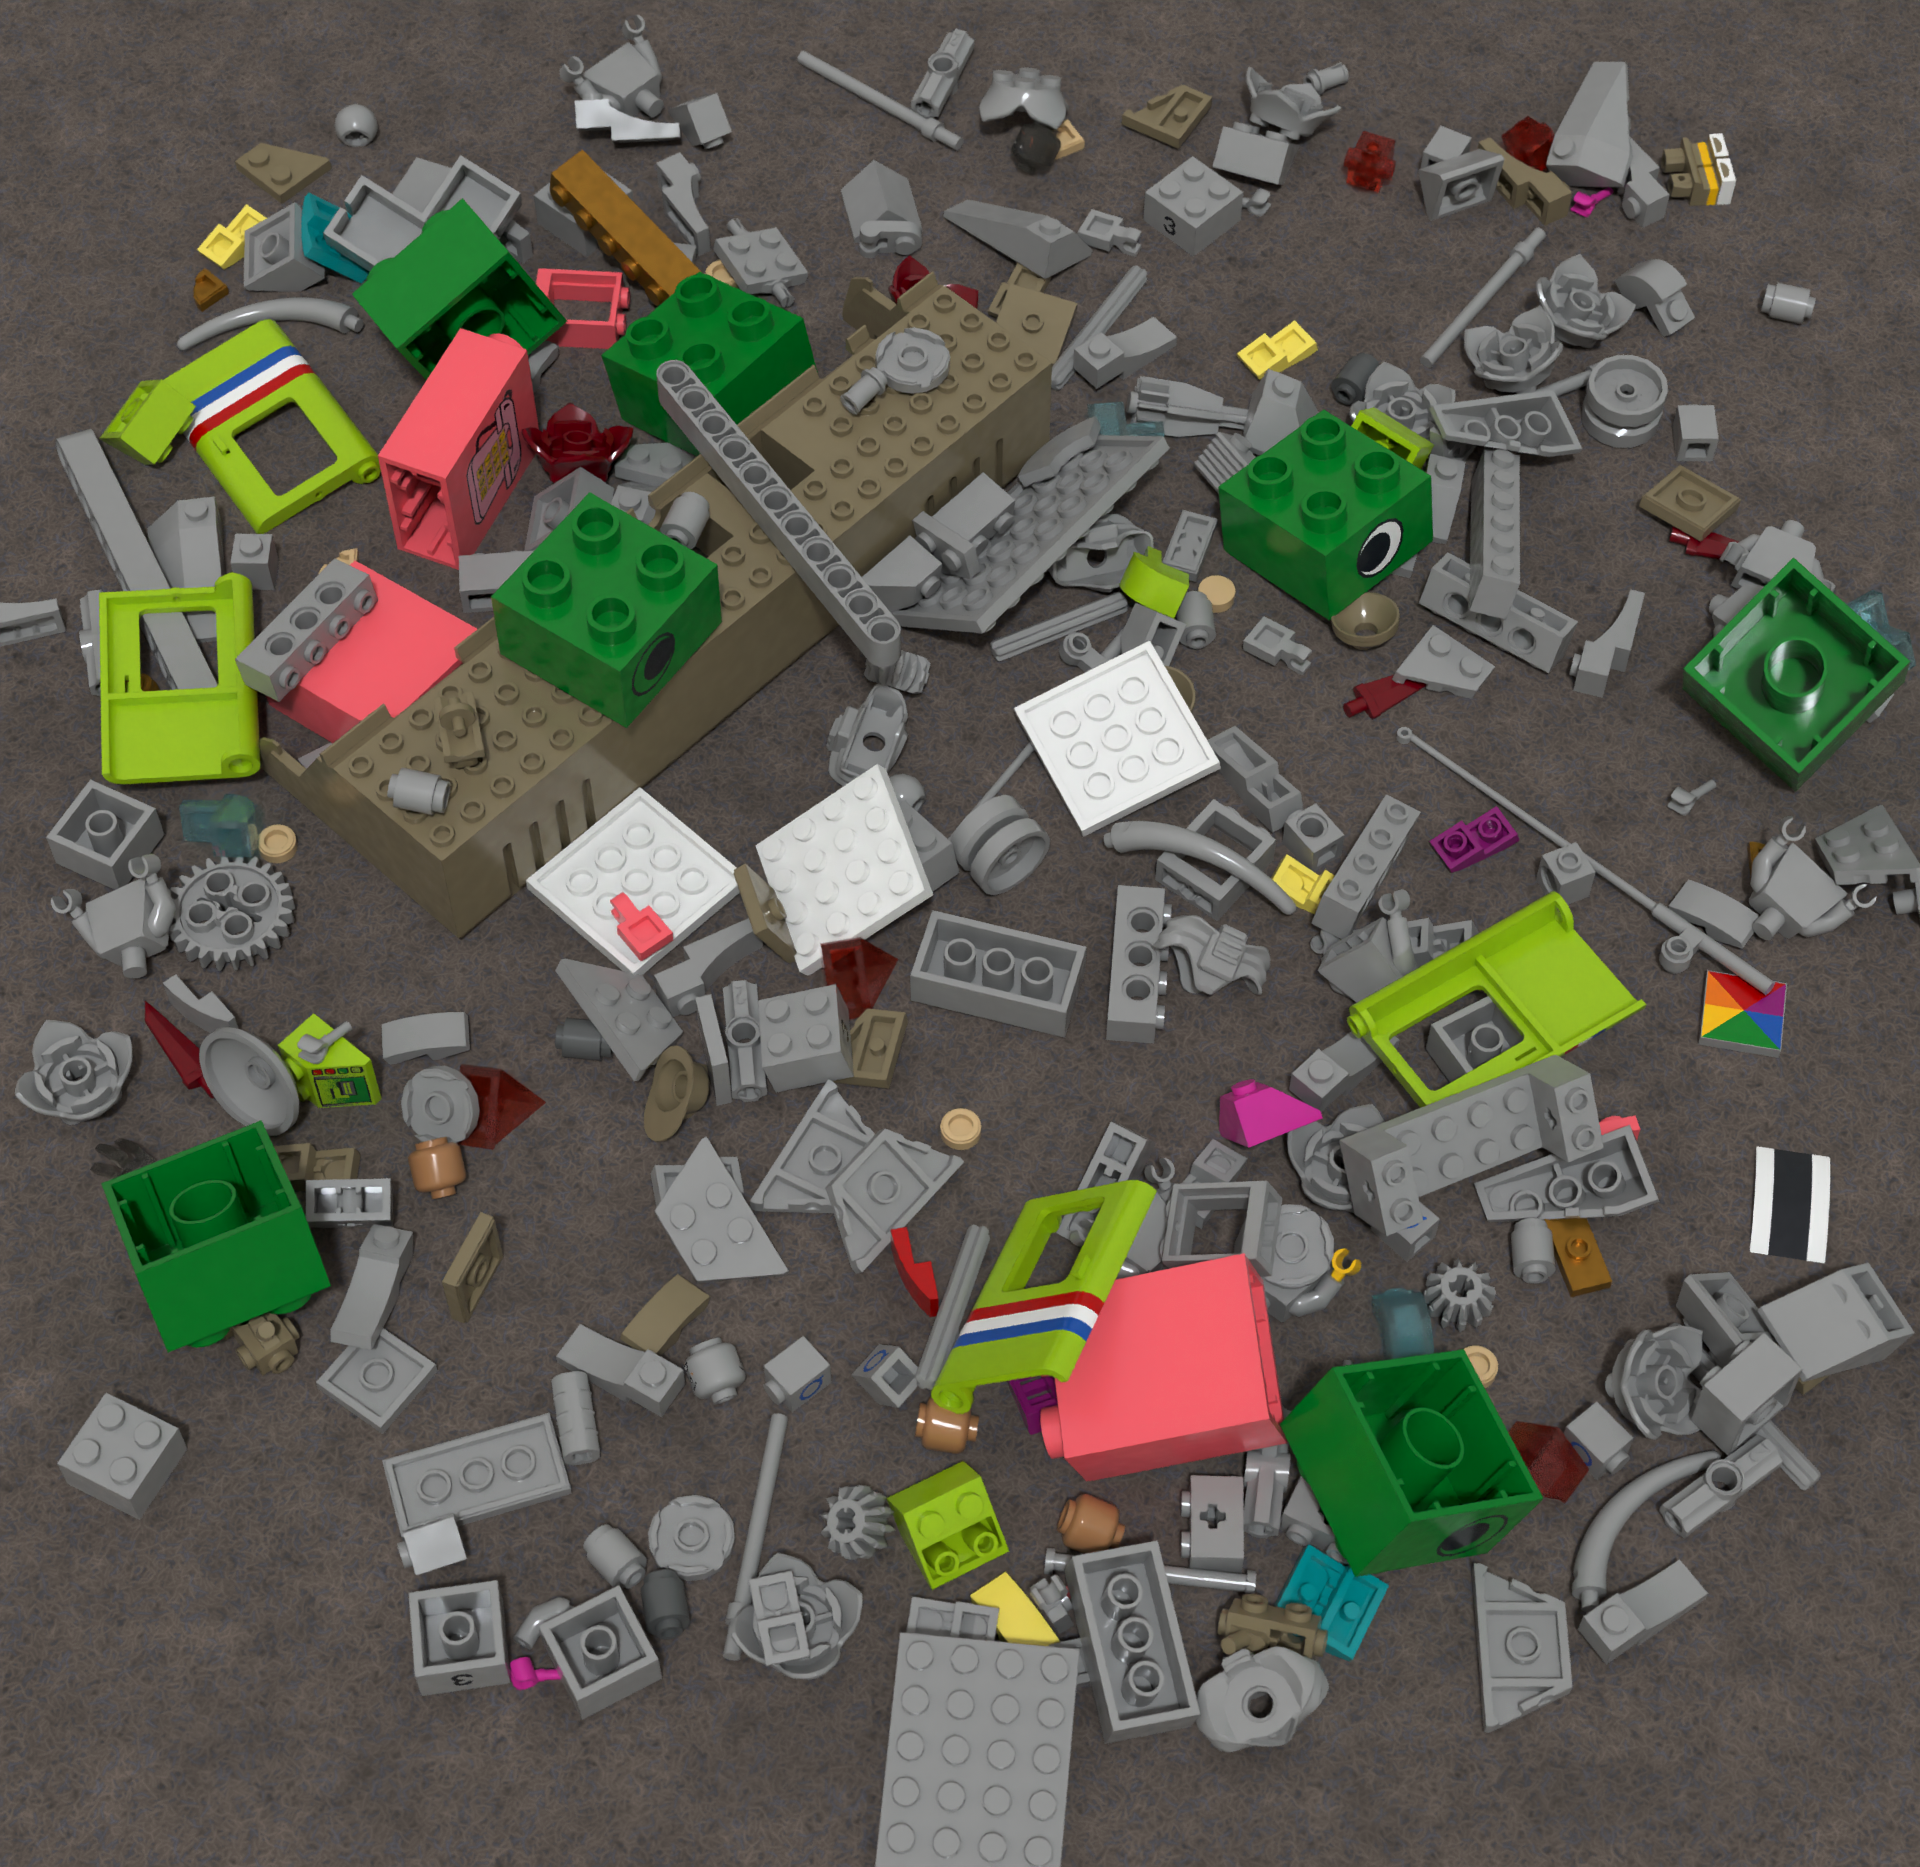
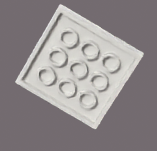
[1014,641,1221,837]
[755,764,933,976]
[526,787,740,976]

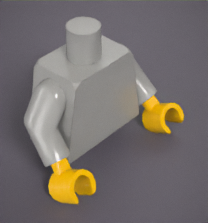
[1234,1218,1361,1322]

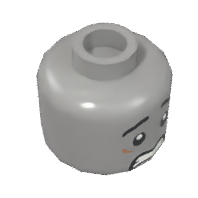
[684,1338,746,1404]

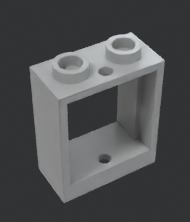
[1155,799,1276,921]
[1160,1181,1282,1276]

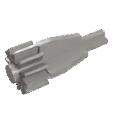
[1126,376,1248,437]

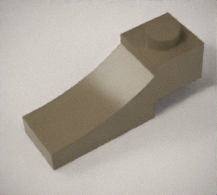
[1477,137,1572,226]

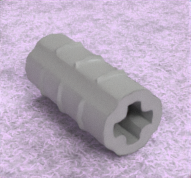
[551,1371,600,1466]

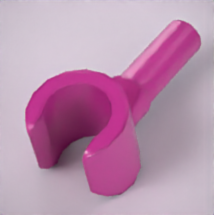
[1570,187,1613,218]
[510,1657,561,1690]

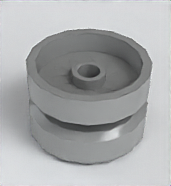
[1581,355,1668,448]
[950,795,1050,895]

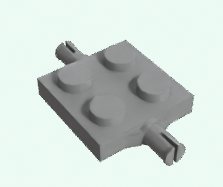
[713,218,808,308]

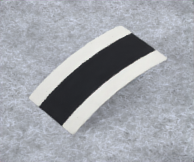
[1750,1147,1830,1263]

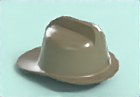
[644,1045,710,1142]

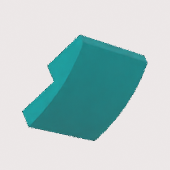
[301,192,369,283]
[1274,1544,1389,1661]

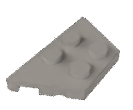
[1815,805,1920,885]
[555,959,683,1081]
[750,1079,875,1213]
[825,1129,964,1274]
[655,1136,789,1284]
[1472,1563,1573,1733]

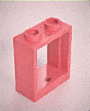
[536,268,630,349]

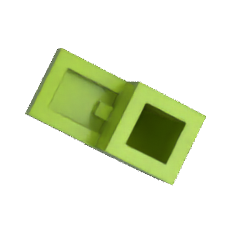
[1119,546,1189,618]

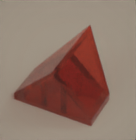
[820,937,899,1019]
[457,1064,546,1150]
[1508,1421,1589,1503]

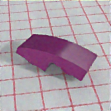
[1429,806,1520,873]

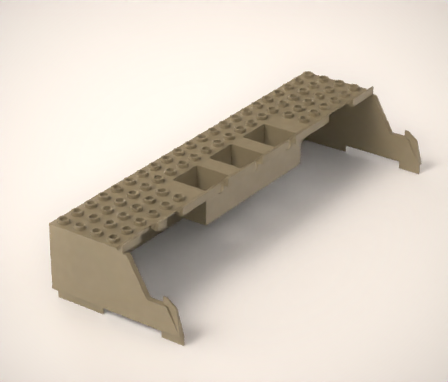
[260,271,1052,939]

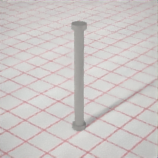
[1044,1548,1256,1594]

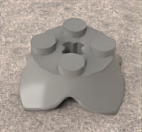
[1246,67,1341,140]
[979,68,1069,130]
[1535,254,1636,348]
[1464,305,1563,394]
[1349,362,1455,441]
[15,1020,133,1125]
[1287,1104,1385,1213]
[1605,1325,1703,1440]
[731,1553,863,1680]

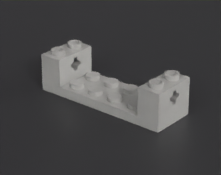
[1339,1054,1604,1236]

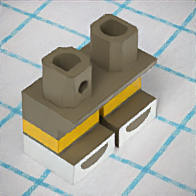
[1661,133,1736,206]

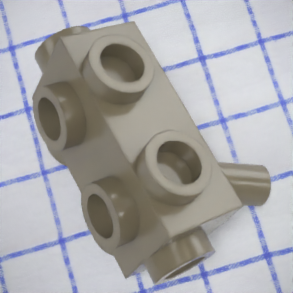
[224,1312,300,1376]
[1218,1594,1328,1660]

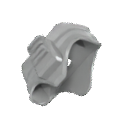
[1047,514,1154,592]
[826,684,908,786]
[1152,915,1270,995]
[1196,1646,1329,1752]

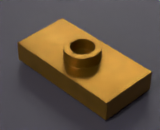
[1544,1218,1612,1297]

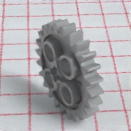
[169,853,295,971]

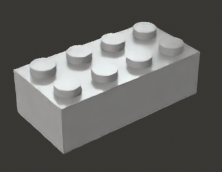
[910,910,1087,1038]
[1064,1540,1201,1744]

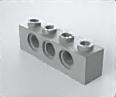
[1419,553,1578,673]
[235,558,378,702]
[1311,794,1421,939]
[1106,885,1172,1043]

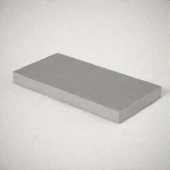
[382,1412,572,1541]

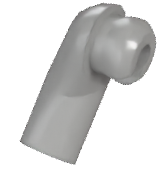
[513,1597,574,1650]

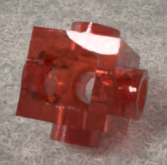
[1501,116,1554,171]
[1344,131,1396,192]

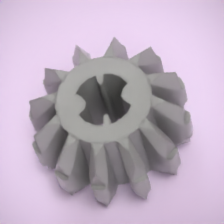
[864,650,931,694]
[1423,1258,1496,1333]
[820,1485,895,1560]

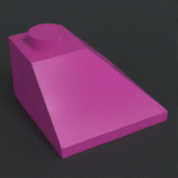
[1219,1079,1323,1148]

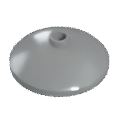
[199,1027,299,1136]

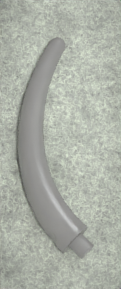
[177,297,363,351]
[1104,821,1296,915]
[1572,1450,1721,1612]

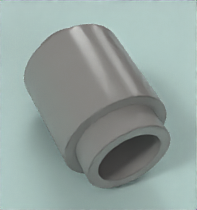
[1761,282,1816,324]
[660,492,710,549]
[1176,591,1216,649]
[387,767,451,815]
[1510,1218,1556,1284]
[583,1524,647,1589]

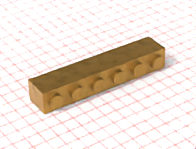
[549,149,701,305]

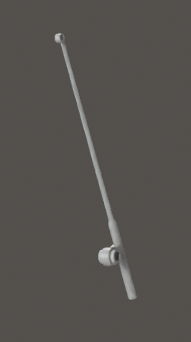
[948,607,1150,840]
[1396,727,1775,995]

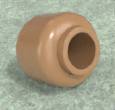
[408,1136,466,1199]
[915,1397,979,1454]
[1057,1494,1125,1554]

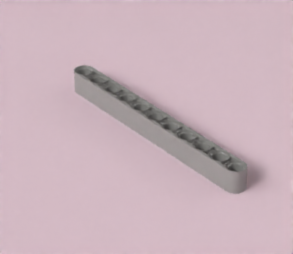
[657,360,901,667]
[55,429,218,690]

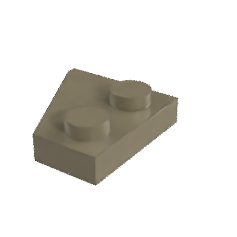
[1122,84,1212,149]
[235,143,332,204]
[833,1008,908,1089]

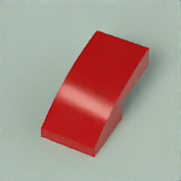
[890,1227,939,1317]

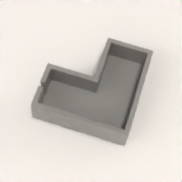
[323,155,522,272]

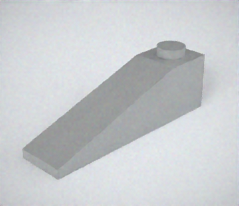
[1546,62,1633,187]
[943,199,1092,279]
[1429,389,1583,457]
[148,496,225,643]
[1474,1125,1659,1222]

